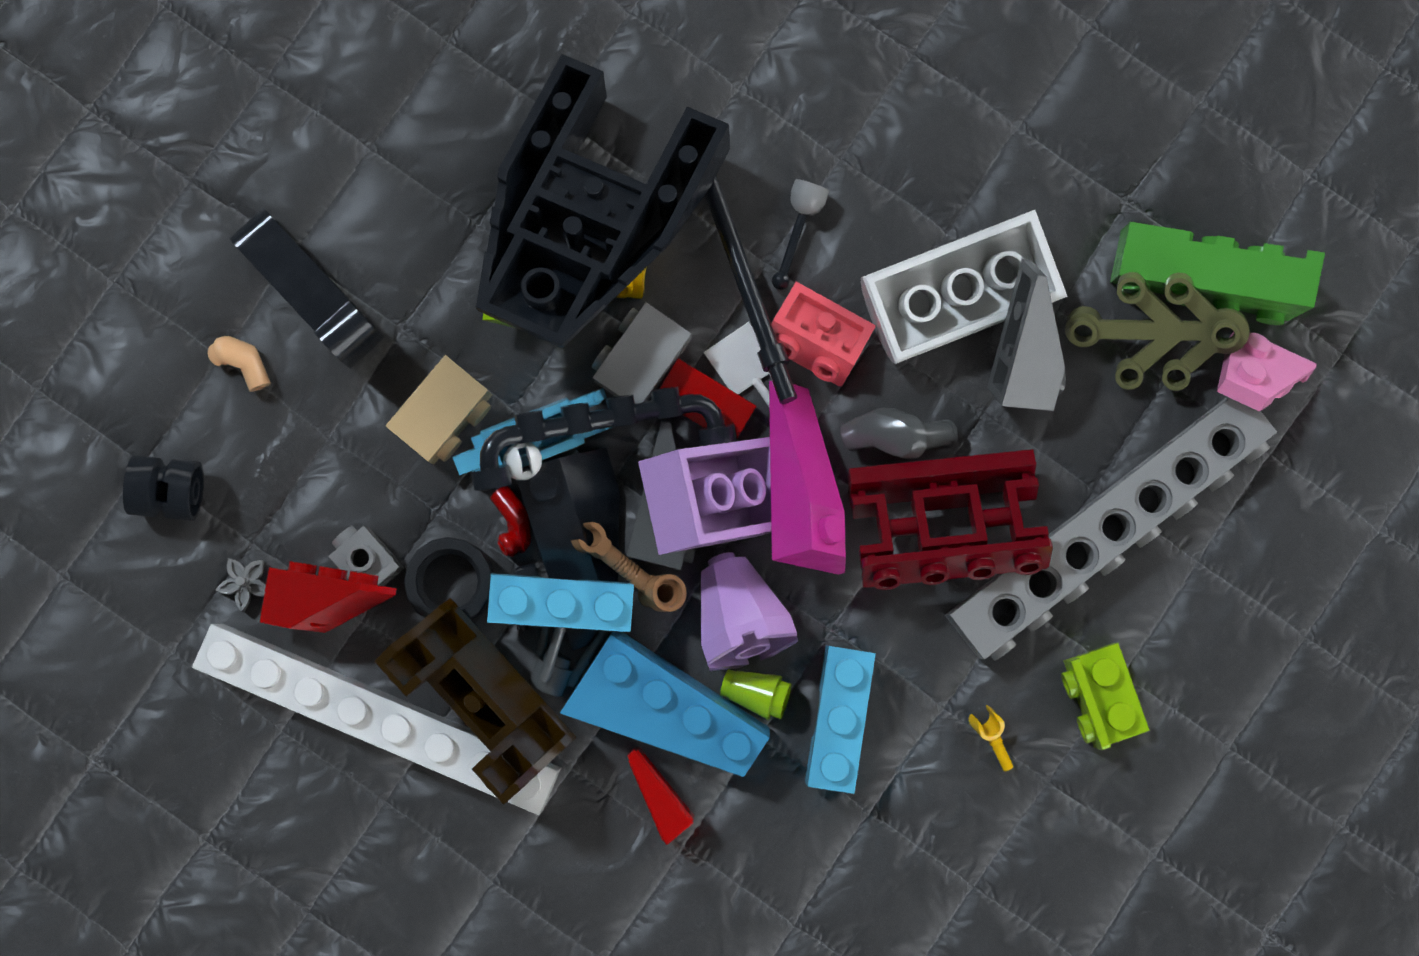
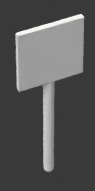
[703,322,769,407]

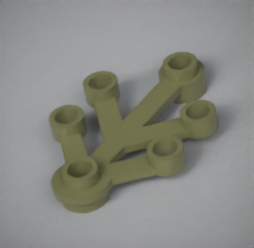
[1065,272,1250,391]

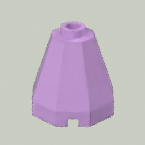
[701,552,798,671]

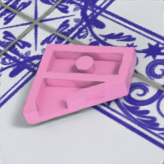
[1217,331,1316,412]

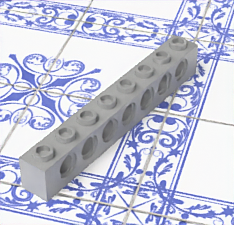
[945,397,1277,661]

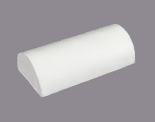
[861,210,1068,364]

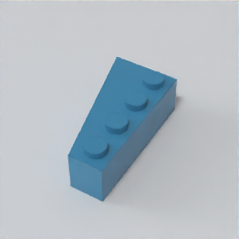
[560,631,770,777]

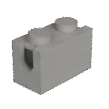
[591,302,692,404]

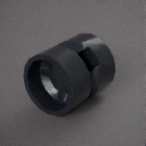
[123,455,204,521]

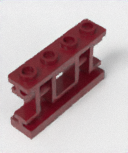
[848,449,1053,590]

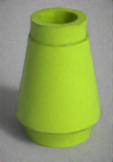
[720,669,792,720]

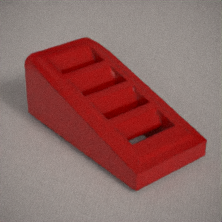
[627,746,695,845]

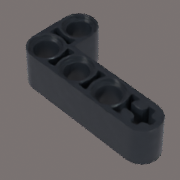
[229,208,385,369]

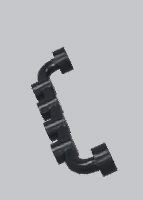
[471,387,737,491]

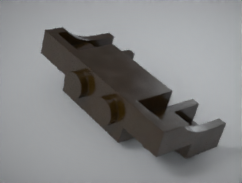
[374,598,577,805]

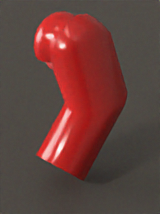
[490,486,531,557]

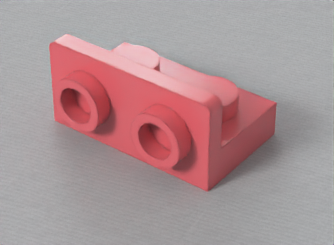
[771,282,876,387]

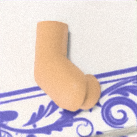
[207,336,271,392]

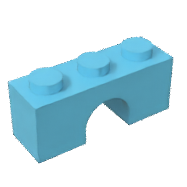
[487,573,634,632]
[805,645,876,794]

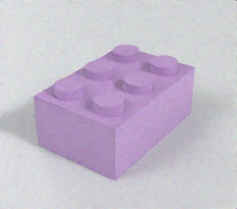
[638,437,771,555]

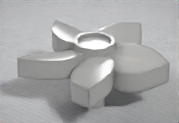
[216,558,266,612]

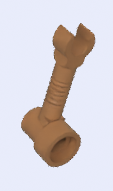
[571,522,687,612]

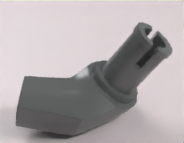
[840,407,958,459]

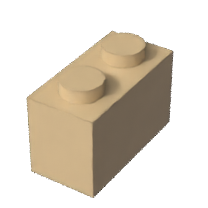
[386,355,492,465]

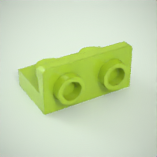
[1061,643,1150,750]

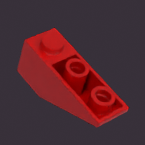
[259,561,397,633]

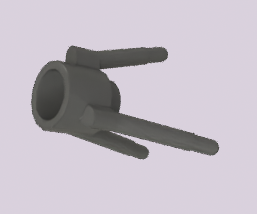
[528,626,612,697]

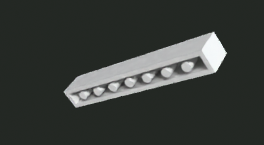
[192,624,561,815]

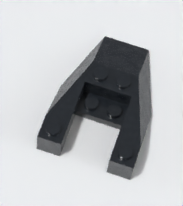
[476,54,730,348]

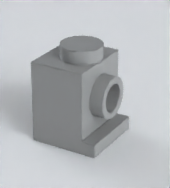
[328,525,405,586]

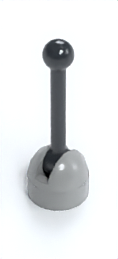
[772,179,829,290]

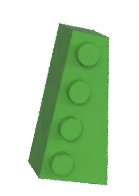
[1110,222,1325,325]

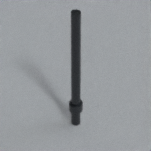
[705,175,797,404]

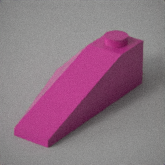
[769,380,846,575]

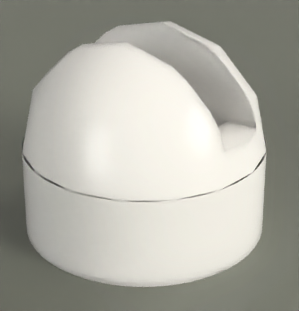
[503,443,542,480]

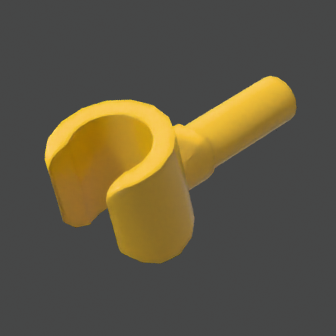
[969,705,1014,771]

